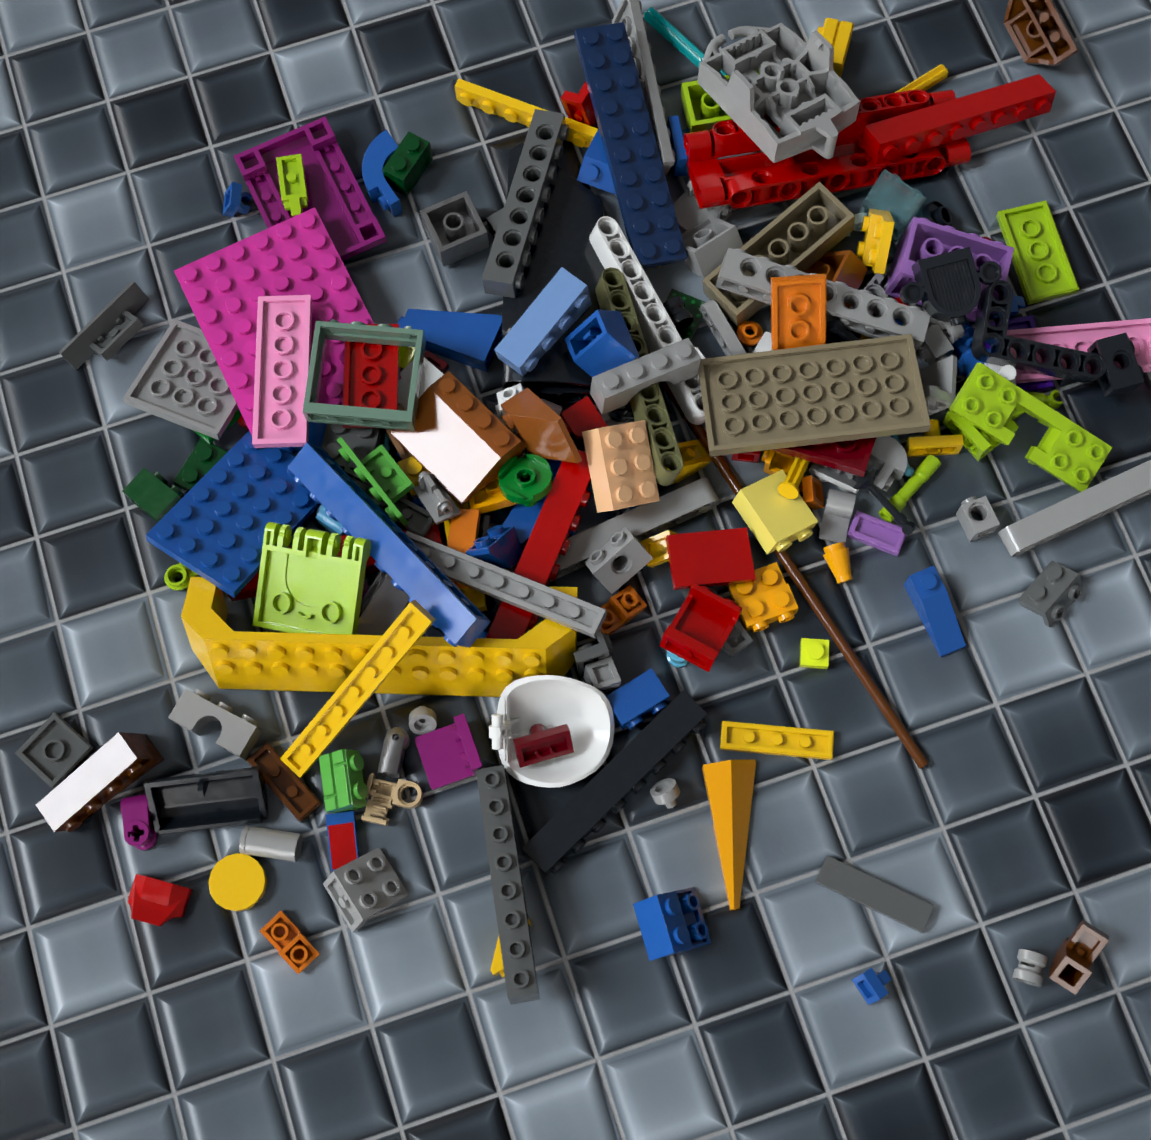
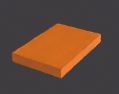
[771,274,826,351]

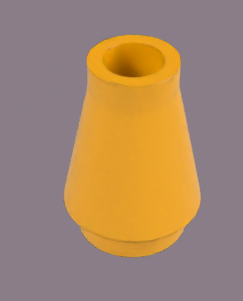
[823,542,853,584]

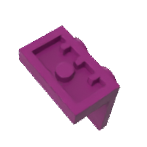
[415,713,484,790]

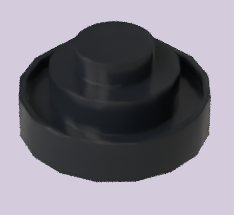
[922,200,952,226]

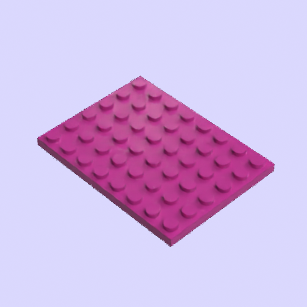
[174,207,401,435]

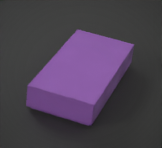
[847,510,906,556]

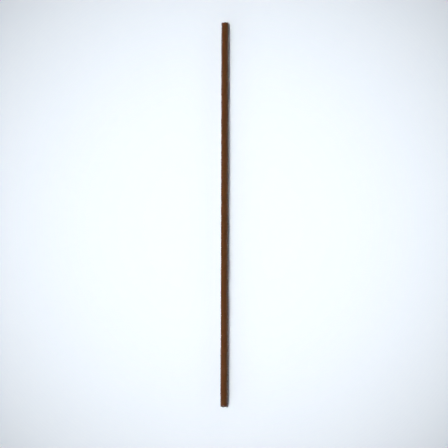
[647,347,929,769]

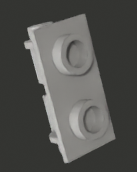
[413,471,461,525]

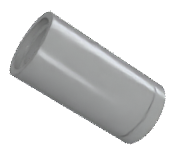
[239,825,303,862]

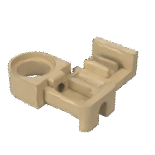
[361,773,423,827]

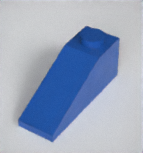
[903,565,966,658]

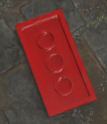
[343,324,400,428]

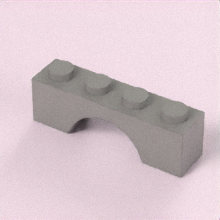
[590,338,701,415]

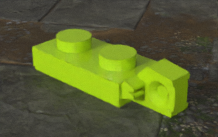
[276,154,309,217]

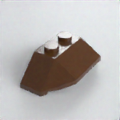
[1004,0,1079,66]

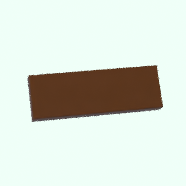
[246,742,322,823]

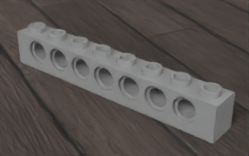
[715,248,931,352]

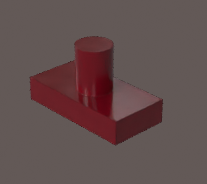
[513,724,574,768]

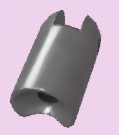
[377,727,410,778]

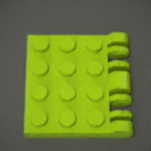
[253,522,371,635]

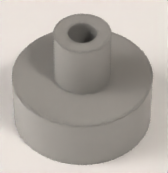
[409,706,437,735]
[650,778,680,808]

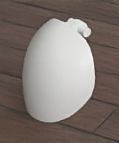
[489,675,614,788]

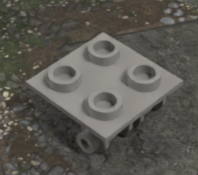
[673,181,736,235]

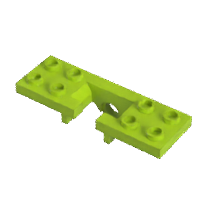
[949,362,1112,493]

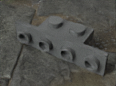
[59,280,149,370]

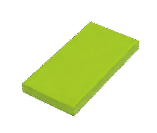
[996,200,1079,305]

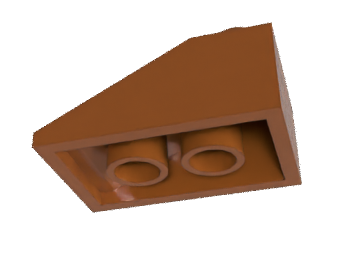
[501,388,582,463]

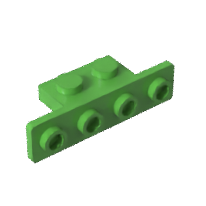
[337,437,415,526]

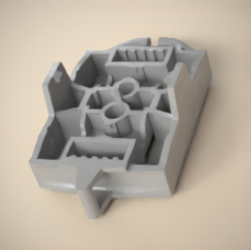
[697,22,860,163]

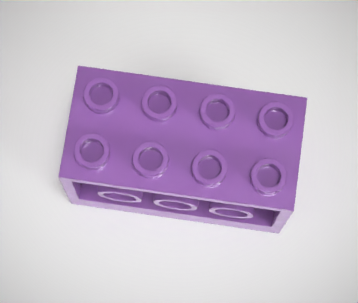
[885,217,1014,322]

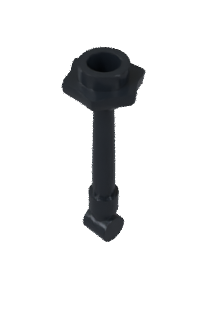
[853,469,916,535]

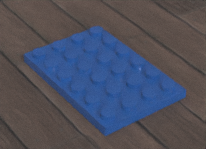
[146,431,320,598]

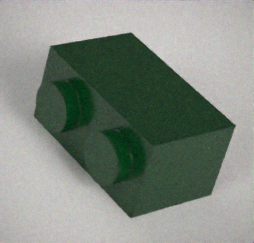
[382,131,433,196]
[122,468,185,522]

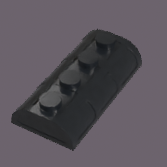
[143,766,268,835]

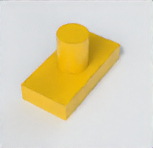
[904,419,964,457]

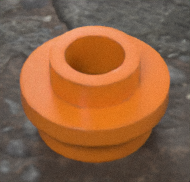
[737,321,763,346]

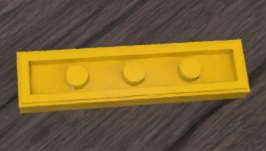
[720,721,834,760]

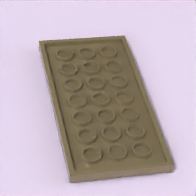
[698,334,931,457]

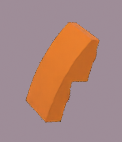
[600,585,647,636]
[259,910,320,974]

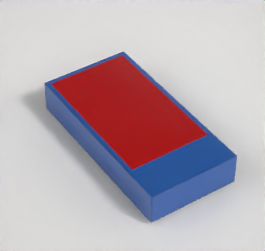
[326,811,360,872]

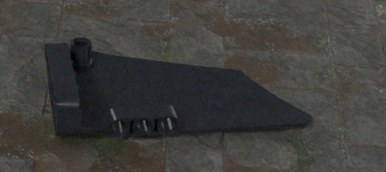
[502,142,605,404]

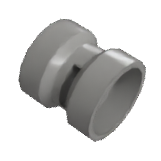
[1012,949,1048,987]

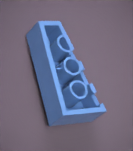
[494,267,592,376]

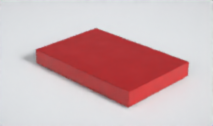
[666,527,756,590]

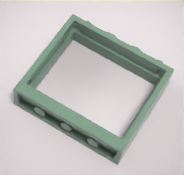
[303,319,426,431]

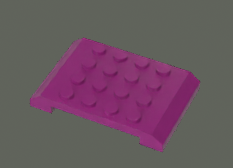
[234,117,387,261]

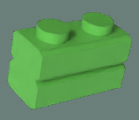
[319,749,368,813]

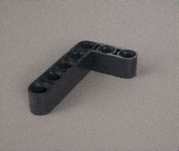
[971,280,1106,383]

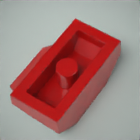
[127,874,192,927]

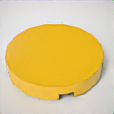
[208,853,267,912]

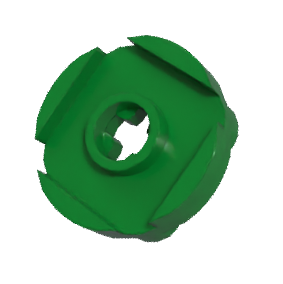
[498,454,554,507]

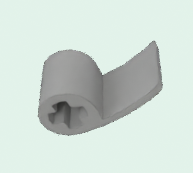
[819,489,856,543]

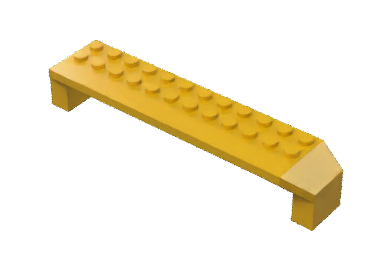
[181,577,578,697]

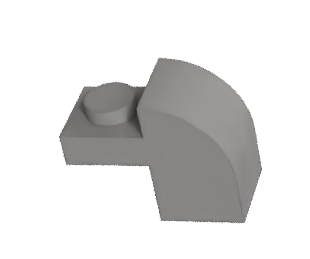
[869,436,908,496]

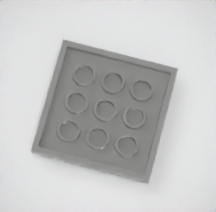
[123,319,238,440]

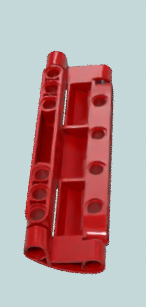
[683,89,971,209]

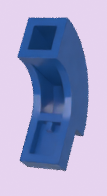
[362,130,403,217]

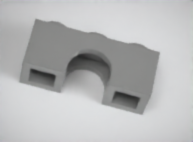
[168,689,262,761]

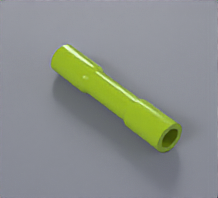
[878,454,941,523]

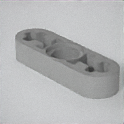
[700,300,746,356]

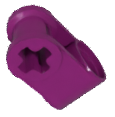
[121,794,158,850]

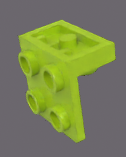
[943,410,1019,461]

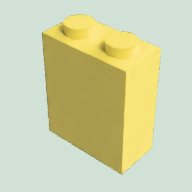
[732,469,818,554]

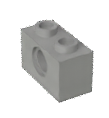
[585,526,653,594]

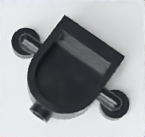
[900,247,1001,326]

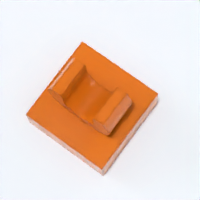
[798,475,825,510]

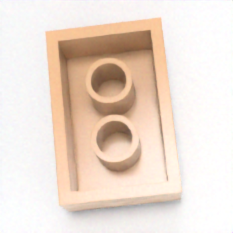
[582,420,660,513]

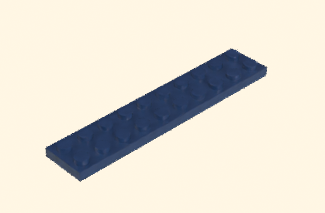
[574,22,687,269]

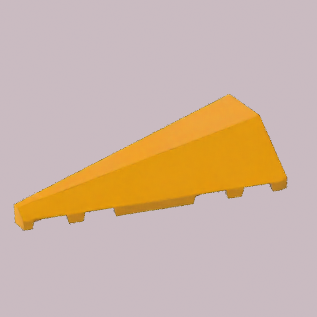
[702,759,756,910]

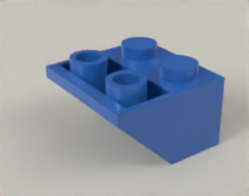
[565,309,640,377]
[633,887,712,961]

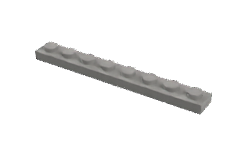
[406,531,607,638]

